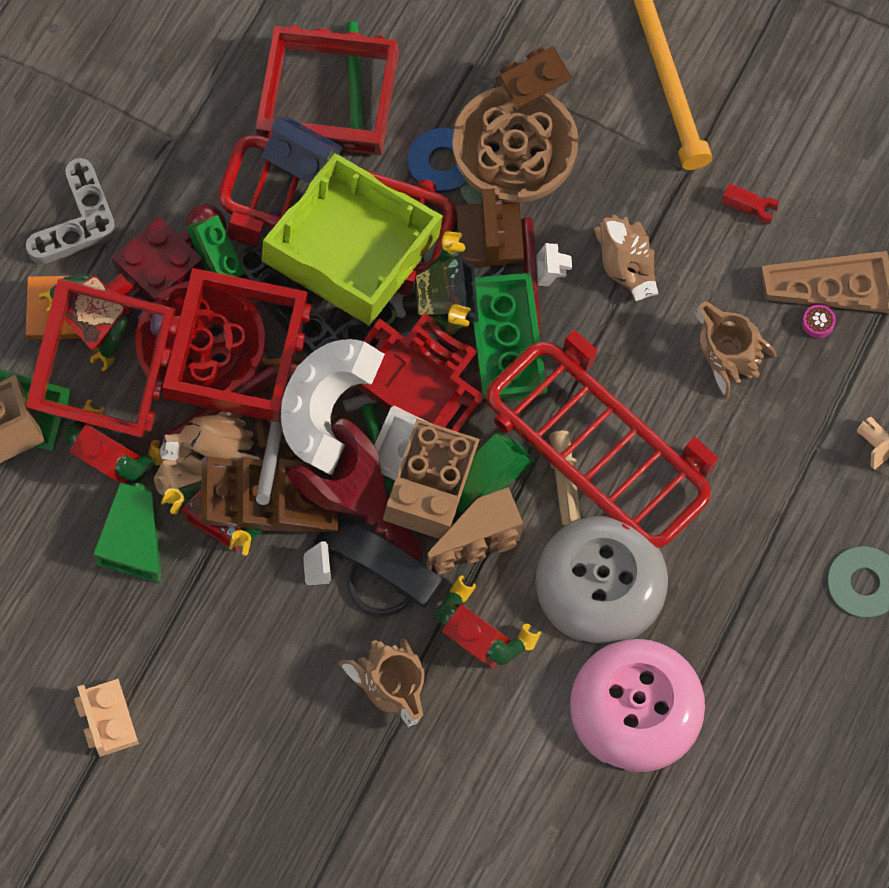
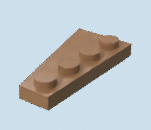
[760,251,889,313]

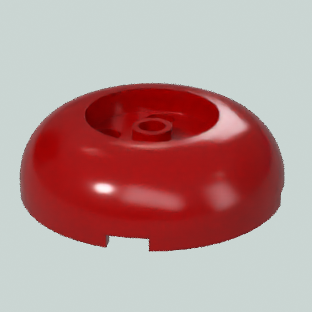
[135,281,265,393]

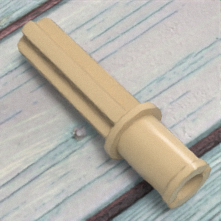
[549,431,581,526]

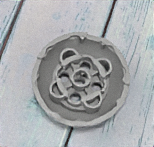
[535,516,668,645]

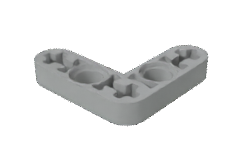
[26,158,116,264]

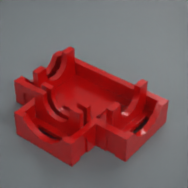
[356,313,484,432]

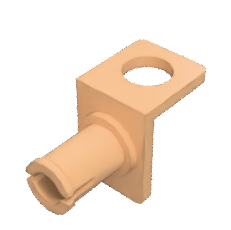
[857,417,889,469]

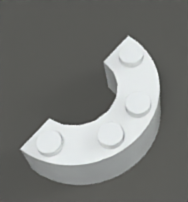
[281,339,385,475]

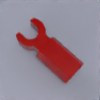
[721,183,780,224]

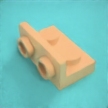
[74,679,139,757]

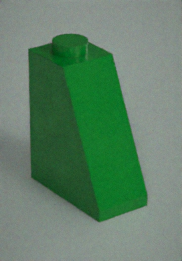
[456,434,535,513]
[94,483,162,584]

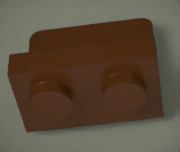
[492,46,572,110]

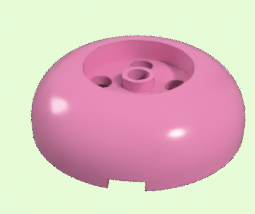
[570,639,705,772]

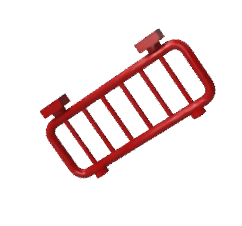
[218,131,457,296]
[486,329,719,548]

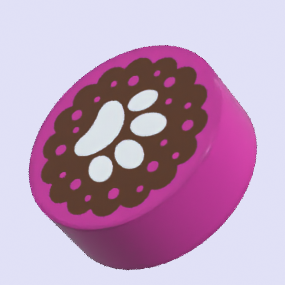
[802,305,836,339]

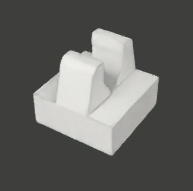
[536,243,572,286]

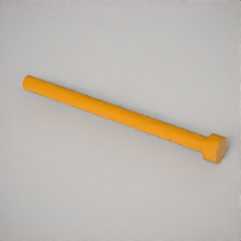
[633,0,713,170]

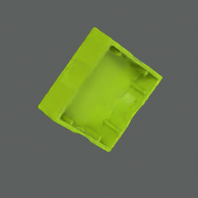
[262,153,443,326]

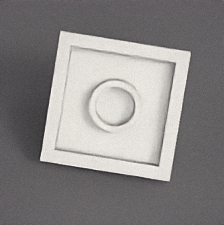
[374,406,427,480]

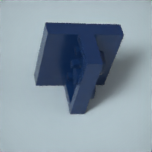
[261,116,343,184]

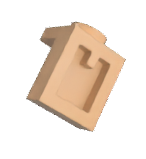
[154,451,202,504]

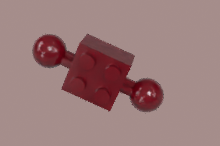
[112,204,226,317]

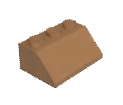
[0,375,45,463]

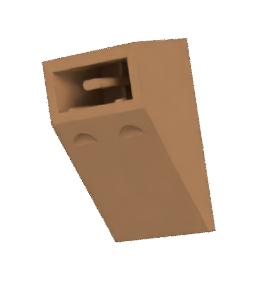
[383,418,480,539]
[426,487,523,575]

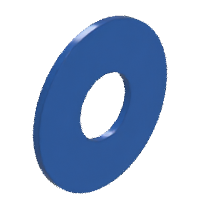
[408,128,467,192]

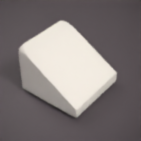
[303,542,331,585]

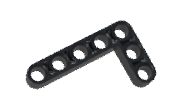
[238,247,397,354]

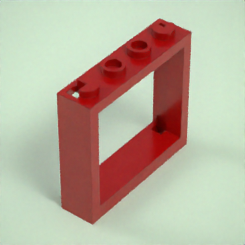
[255,25,399,156]
[163,268,312,422]
[26,278,180,437]

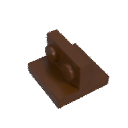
[456,188,524,267]

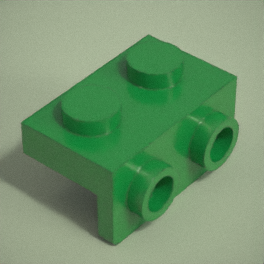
[186,215,245,277]

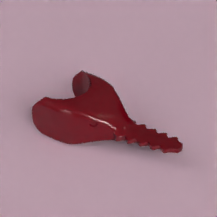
[288,419,422,560]

